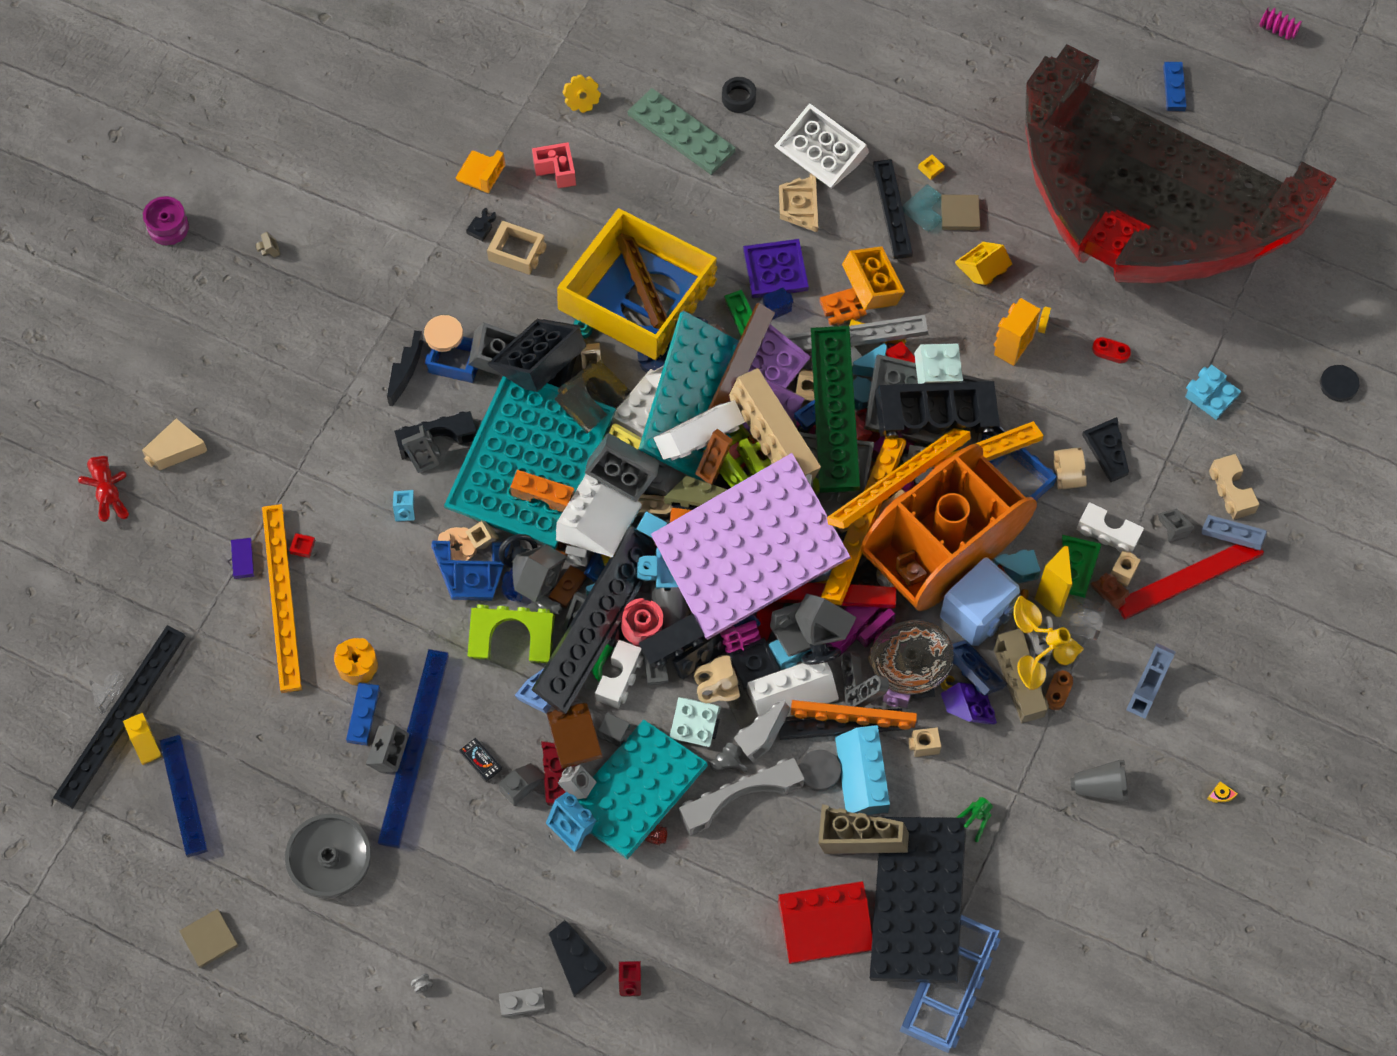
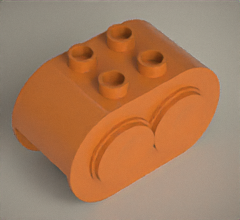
[861,444,1037,611]

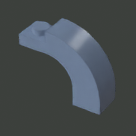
[1126,643,1176,719]

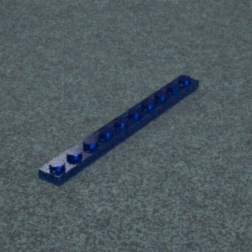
[378,649,449,848]

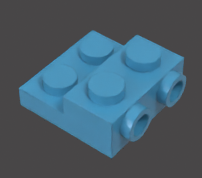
[546,792,596,852]

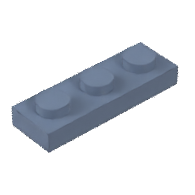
[1202,515,1267,550]

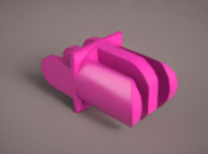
[720,620,761,653]

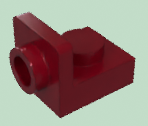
[619,961,641,996]

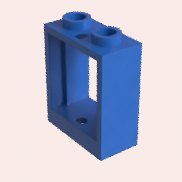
[425,337,478,383]

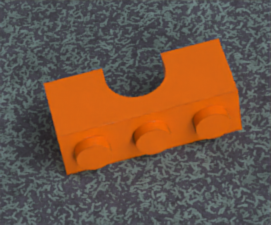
[510,470,575,512]

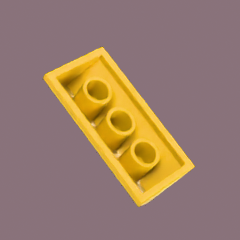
[1035,546,1072,617]

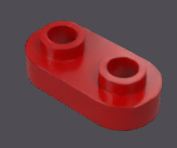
[1092,337,1131,363]

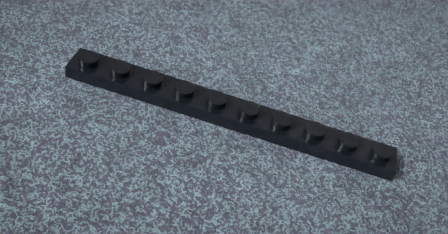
[53,625,186,809]

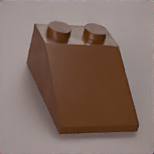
[546,702,603,769]

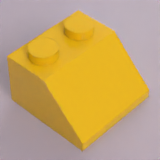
[955,242,1012,285]

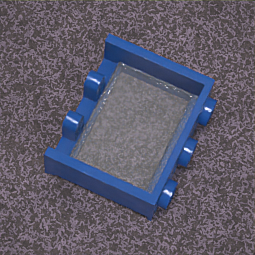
[989,447,1057,501]

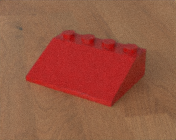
[778,881,872,964]

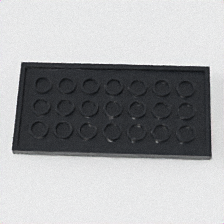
[869,817,967,983]

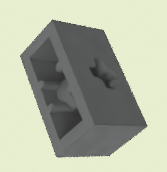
[366,725,409,773]

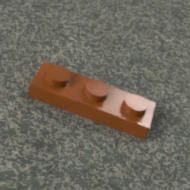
[695,429,733,485]

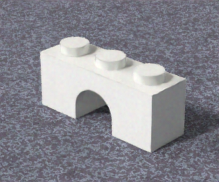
[1076,502,1144,553]
[595,640,644,709]

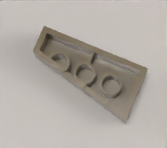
[994,629,1049,724]
[818,804,909,854]

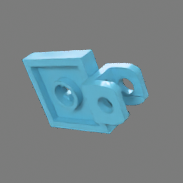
[637,548,678,590]

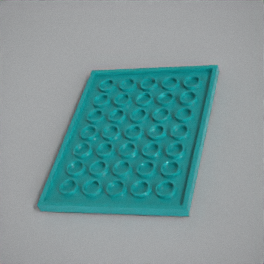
[444,376,616,550]

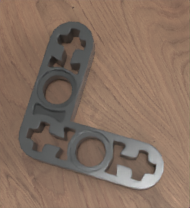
[841,652,889,707]

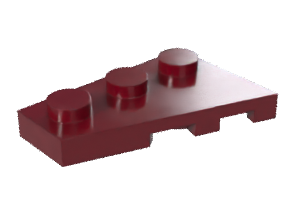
[541,741,579,806]

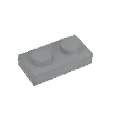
[499,987,545,1017]

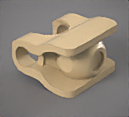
[694,656,740,703]

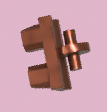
[1090,573,1130,609]

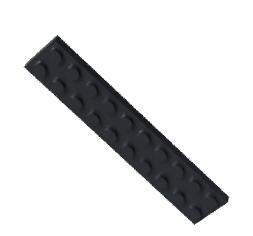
[531,526,658,714]

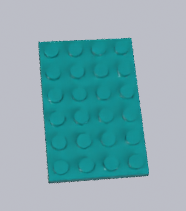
[577,719,708,860]

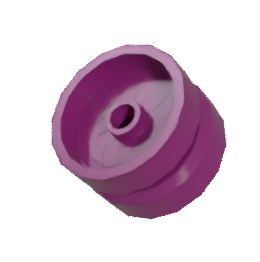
[143,196,189,245]

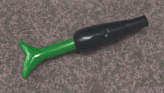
[590,619,624,682]

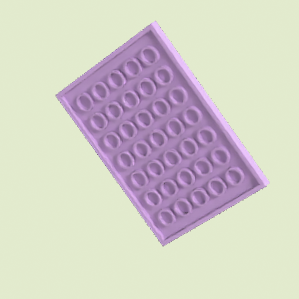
[651,453,851,640]

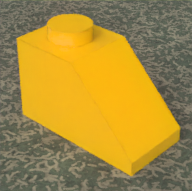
[123,713,162,765]

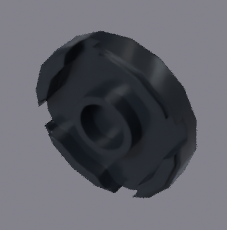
[1319,365,1360,401]

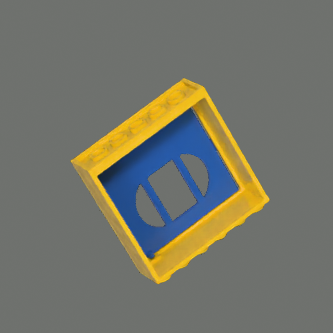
[557,208,718,360]

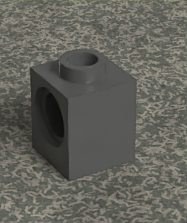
[598,713,632,747]

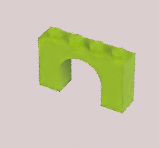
[467,604,555,664]

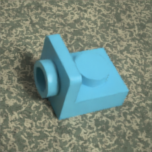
[393,490,415,521]

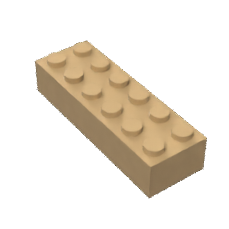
[729,368,821,481]

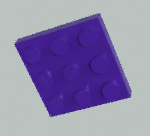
[743,239,809,298]

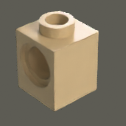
[1111,551,1141,587]
[909,727,941,757]

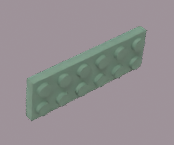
[628,88,735,175]

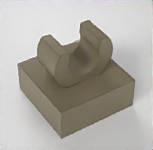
[256,232,281,258]

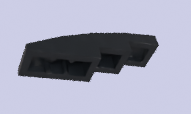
[387,330,424,406]

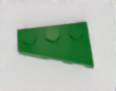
[1062,534,1101,598]

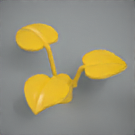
[1014,595,1084,690]

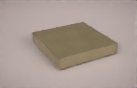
[941,195,980,230]
[179,909,238,968]

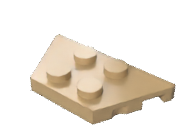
[779,174,818,232]

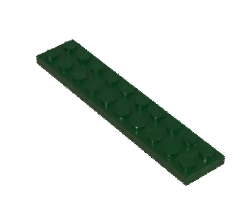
[811,326,860,493]

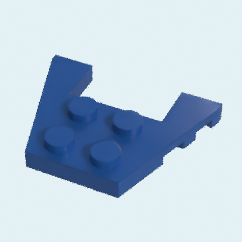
[431,540,510,601]

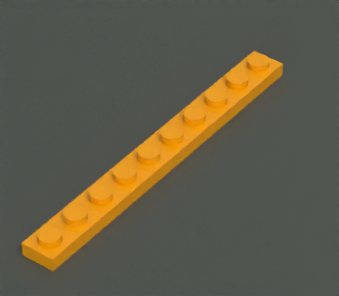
[827,428,971,529]
[821,436,906,605]
[262,504,302,693]

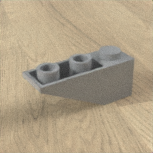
[734,700,791,762]

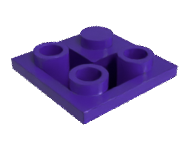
[941,682,997,724]

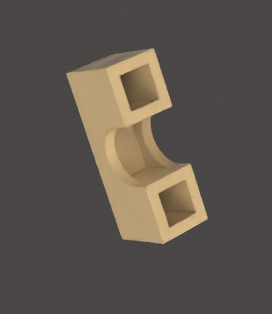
[1209,454,1259,520]

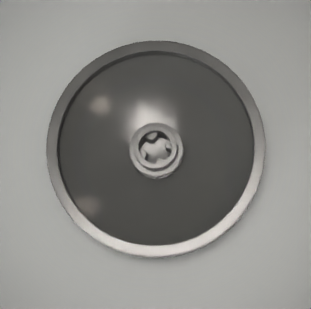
[285,814,371,898]

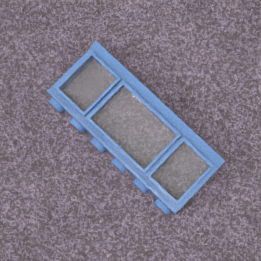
[900,915,1001,1053]

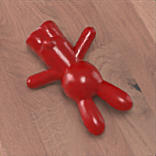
[78,456,129,522]

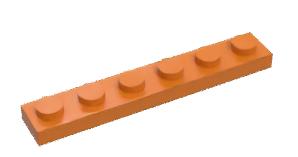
[790,700,917,730]

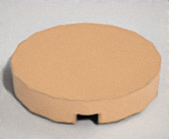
[424,315,463,352]

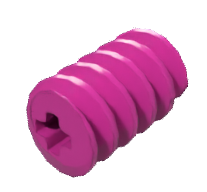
[1260,7,1302,40]

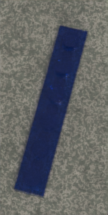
[159,735,208,858]

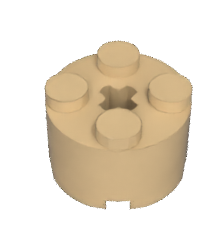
[1054,447,1087,489]

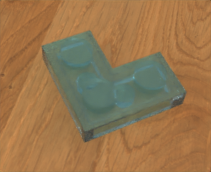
[902,184,942,233]

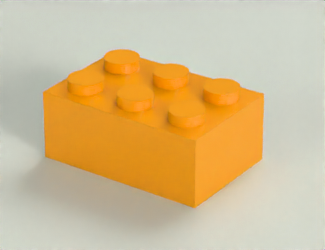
[842,246,905,310]
[994,298,1041,366]

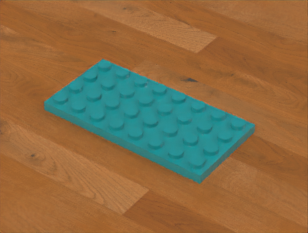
[638,311,739,482]

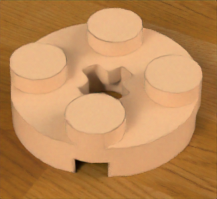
[438,527,477,561]

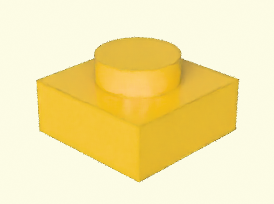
[918,154,945,180]

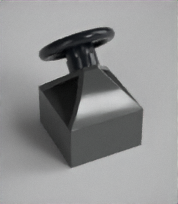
[499,534,567,602]
[795,594,857,665]

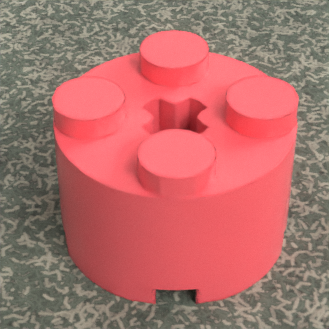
[621,598,663,647]

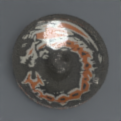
[871,620,954,694]

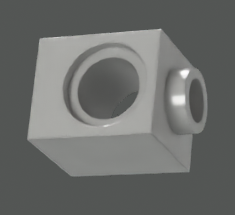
[558,765,596,799]

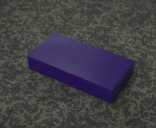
[231,538,254,579]

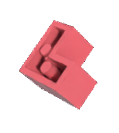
[532,142,576,188]

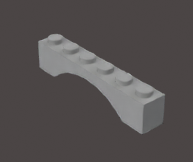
[679,758,805,836]

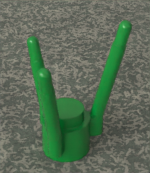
[956,797,993,842]

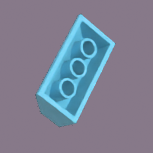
[835,725,890,815]

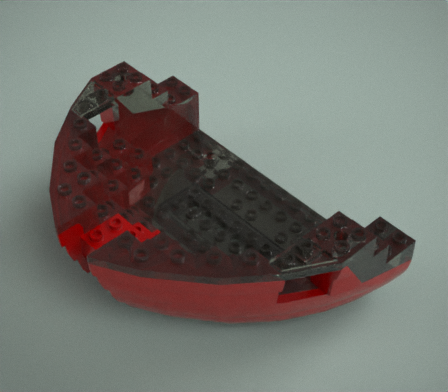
[1025,44,1337,283]

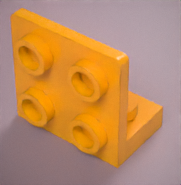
[456,150,505,194]

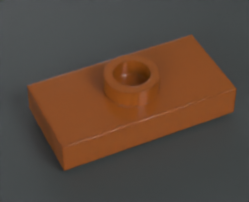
[549,565,588,608]

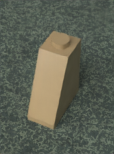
[142,418,207,470]

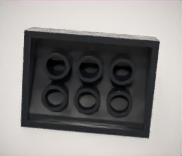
[488,318,586,392]

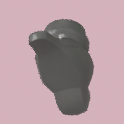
[528,596,562,615]
[708,743,748,772]

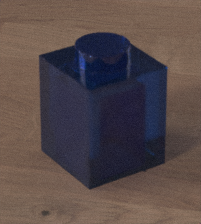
[763,287,794,320]

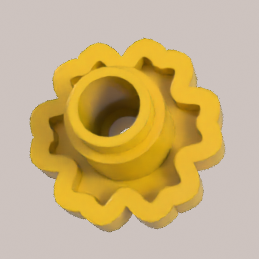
[563,74,601,113]

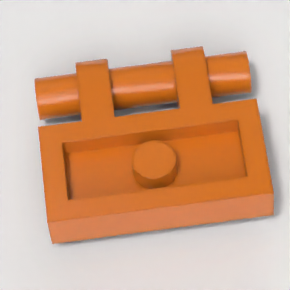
[820,288,867,326]

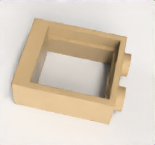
[487,221,546,275]

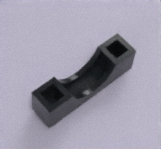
[394,411,477,460]

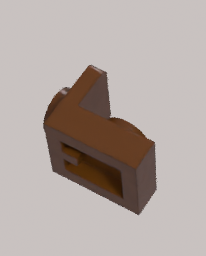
[896,550,927,587]

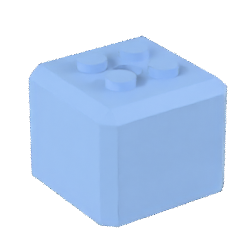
[940,557,1020,646]

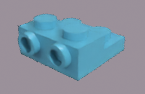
[1185,364,1241,420]

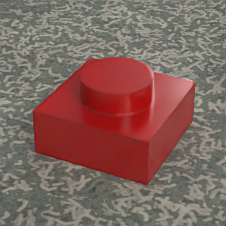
[289,533,316,558]

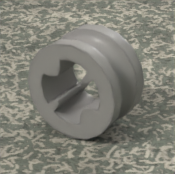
[411,974,433,994]

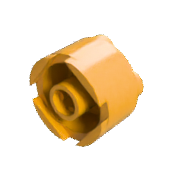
[334,638,378,685]

